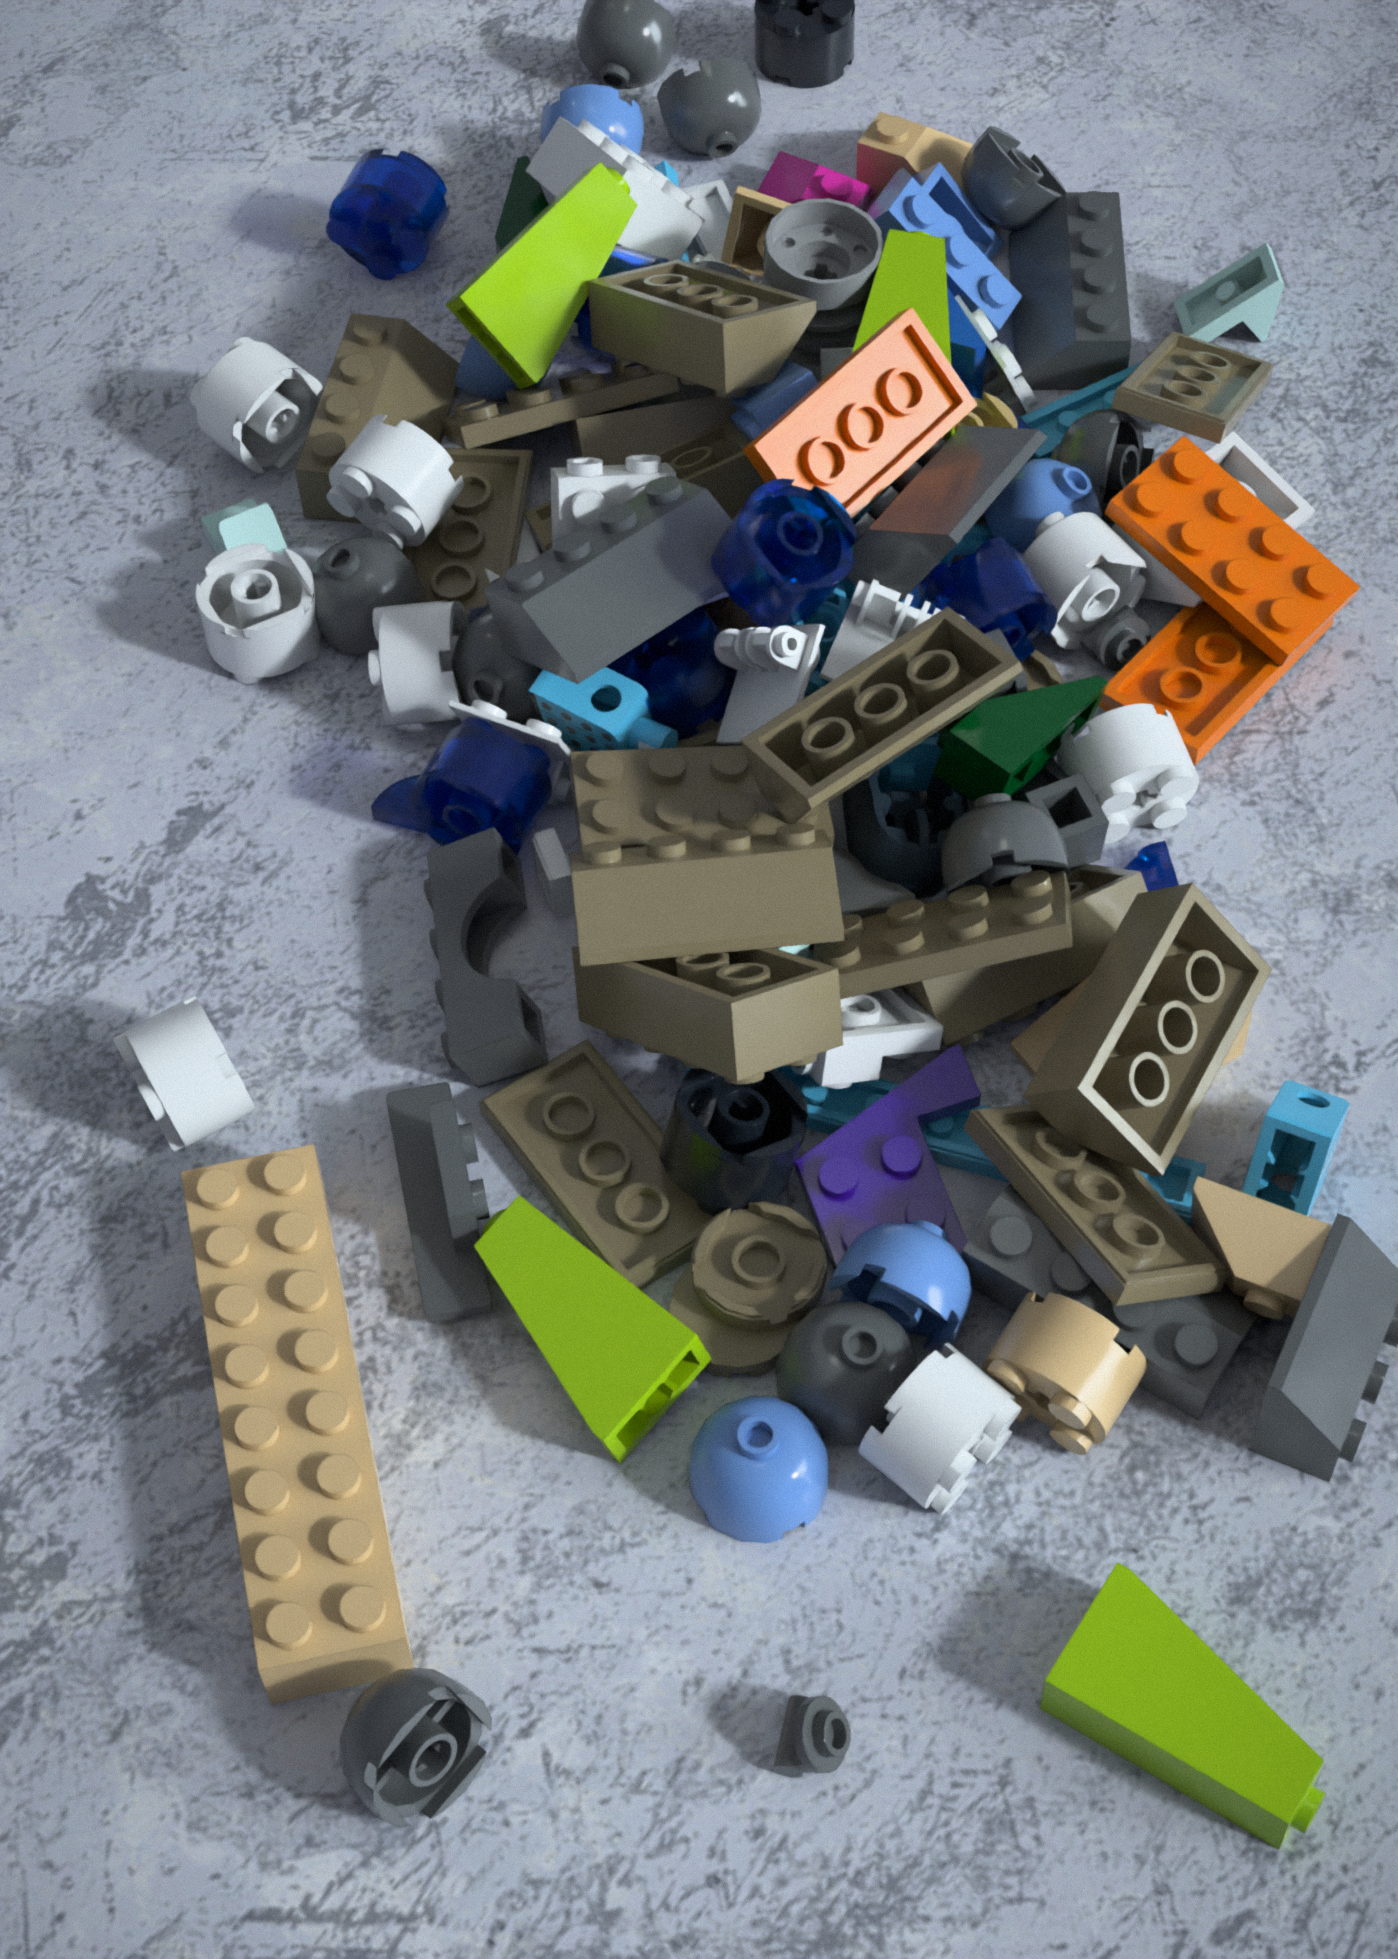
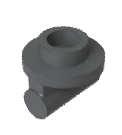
[1080,604,1151,671]
[773,1695,851,1778]

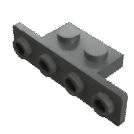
[386,1082,493,1323]

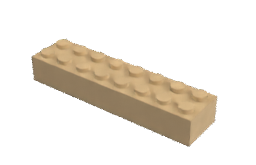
[181,1144,415,1705]

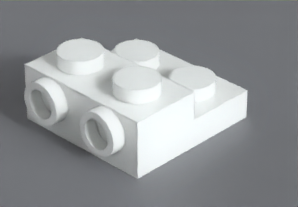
[550,455,676,545]
[791,986,944,1089]

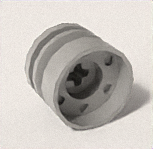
[761,198,884,353]

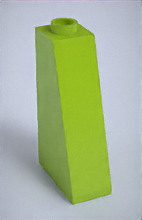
[445,161,637,389]
[851,229,955,442]
[474,1195,712,1464]
[1040,1562,1326,1850]

